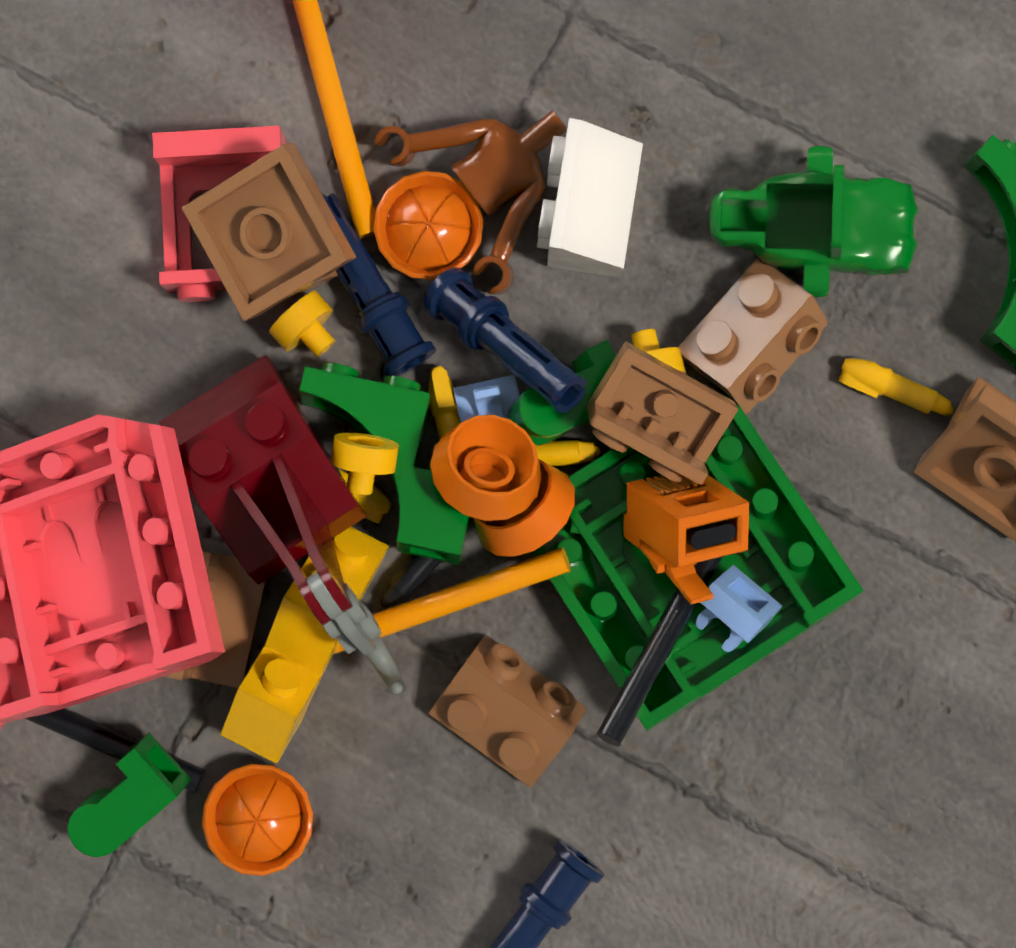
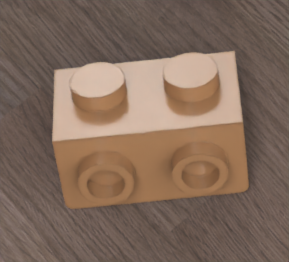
[678,258,828,414]
[586,341,739,485]
[428,636,586,788]

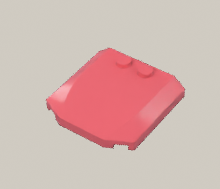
[0,415,225,722]

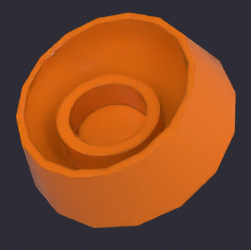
[373,171,484,280]
[430,415,542,521]
[472,459,575,557]
[202,764,313,876]

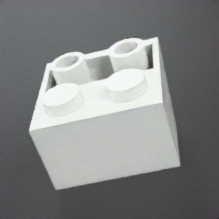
[537,118,643,278]

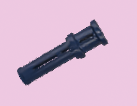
[323,193,437,376]
[424,267,586,413]
[490,840,605,948]

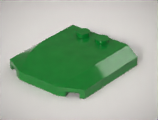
[532,405,864,732]

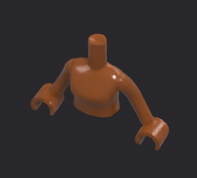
[375,110,567,295]

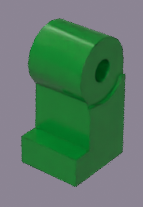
[508,339,616,446]
[67,732,191,857]

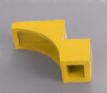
[220,527,389,764]

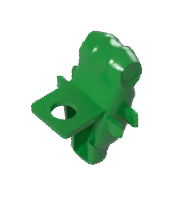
[709,146,918,297]

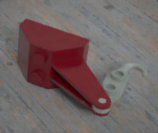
[159,355,405,696]

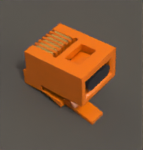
[624,475,749,605]

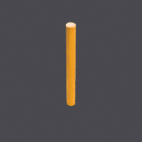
[292,0,376,239]
[334,547,571,654]

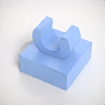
[453,375,519,422]
[695,565,782,652]

